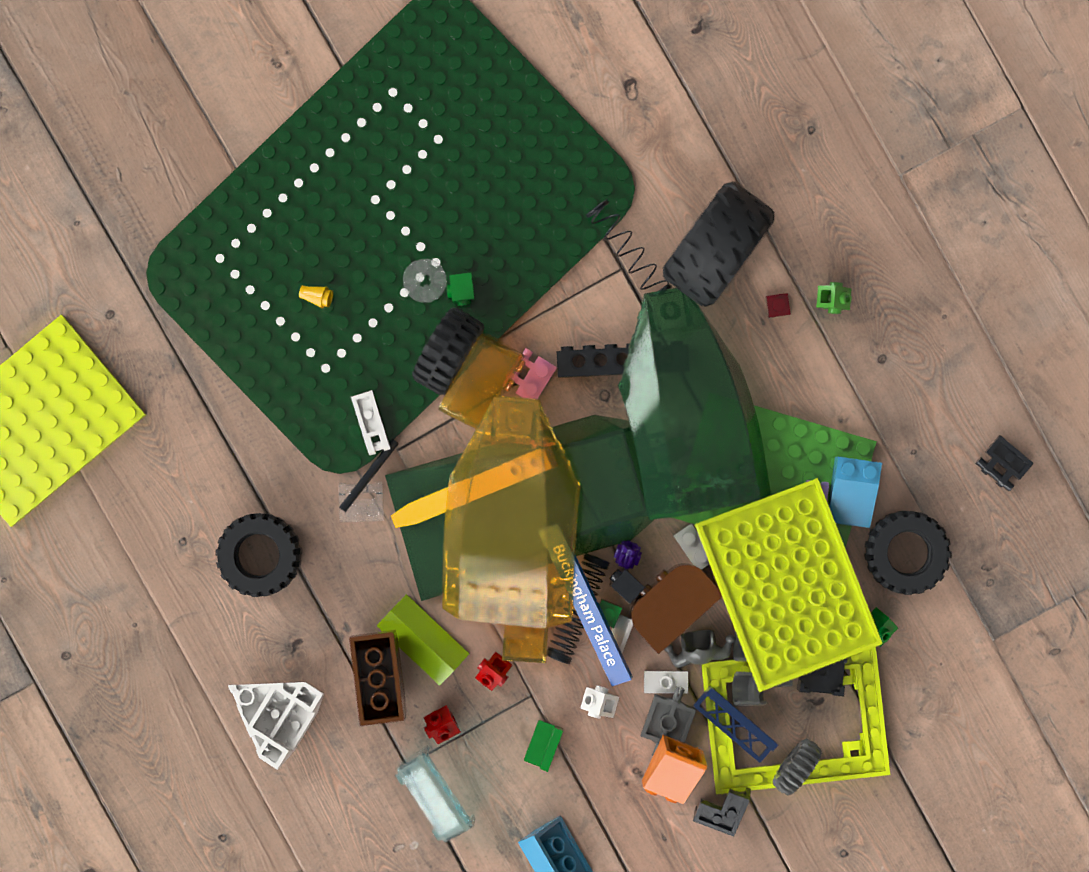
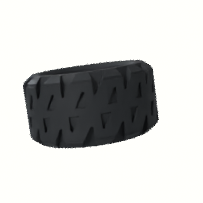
[663,181,775,307]

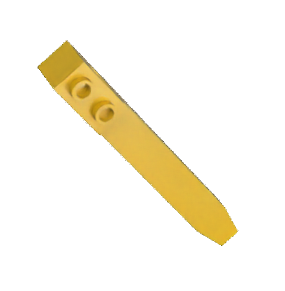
[391,446,558,528]

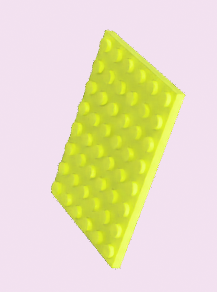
[0,315,146,527]
[695,478,882,692]

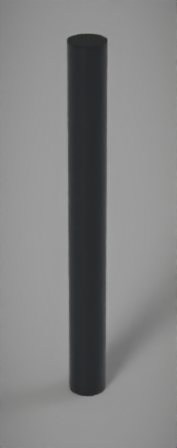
[339,439,399,513]

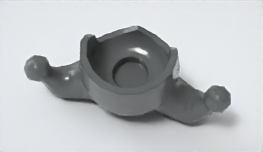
[664,630,735,668]

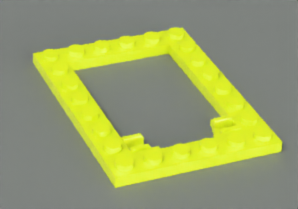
[701,647,890,794]

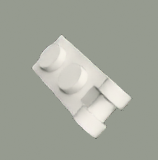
[351,391,390,456]

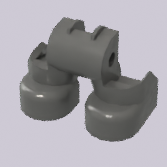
[732,630,793,706]

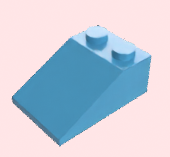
[828,457,882,528]

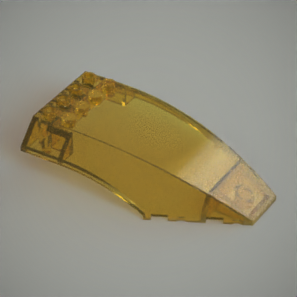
[442,396,581,628]

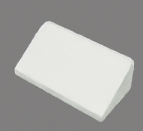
[612,614,633,653]

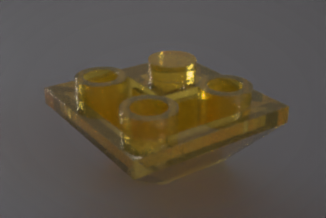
[502,615,549,663]

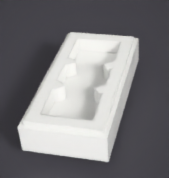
[644,671,688,694]

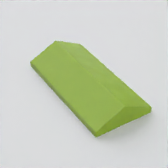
[377,594,470,686]

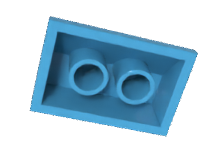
[518,816,593,872]

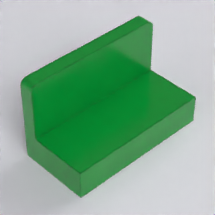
[524,720,563,772]

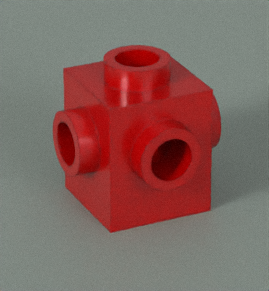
[475,651,512,691]
[423,705,461,744]

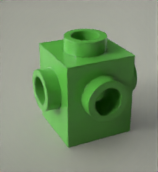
[817,282,852,314]

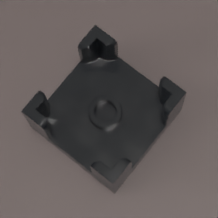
[797,658,848,697]

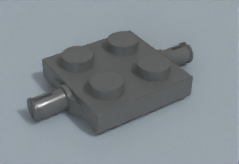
[640,686,696,756]

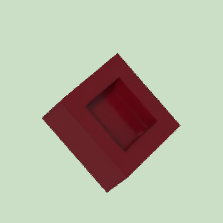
[766,293,791,318]

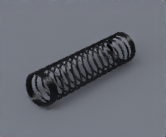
[545,553,610,664]

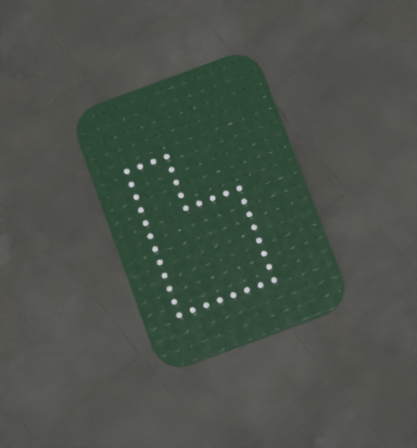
[146,0,635,474]

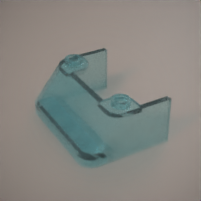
[395,745,476,842]

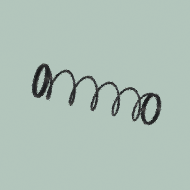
[586,199,672,303]

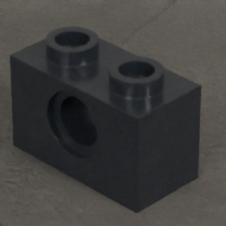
[609,568,645,604]

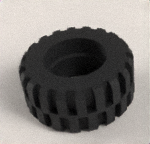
[412,308,485,395]
[864,511,952,595]
[215,513,302,597]

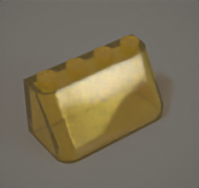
[438,333,526,431]

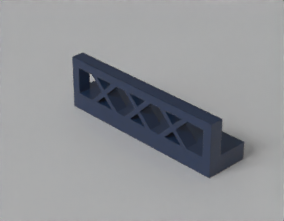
[693,686,778,763]

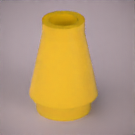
[299,285,333,308]

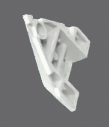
[228,682,324,770]

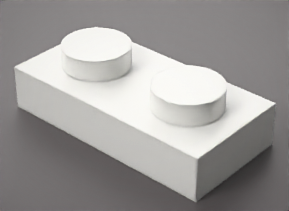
[673,523,710,569]

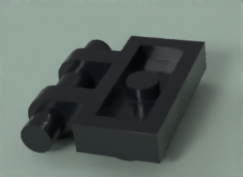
[975,435,1034,491]

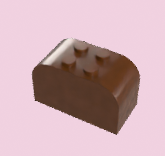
[630,563,722,655]
[349,630,406,726]

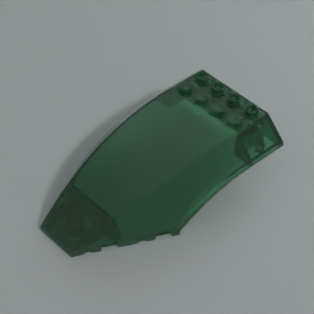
[618,288,771,520]

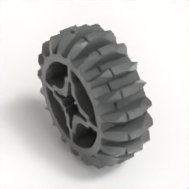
[773,738,822,796]

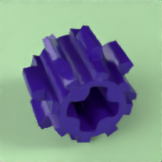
[614,540,642,569]

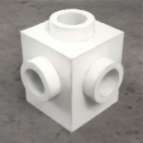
[581,685,619,719]

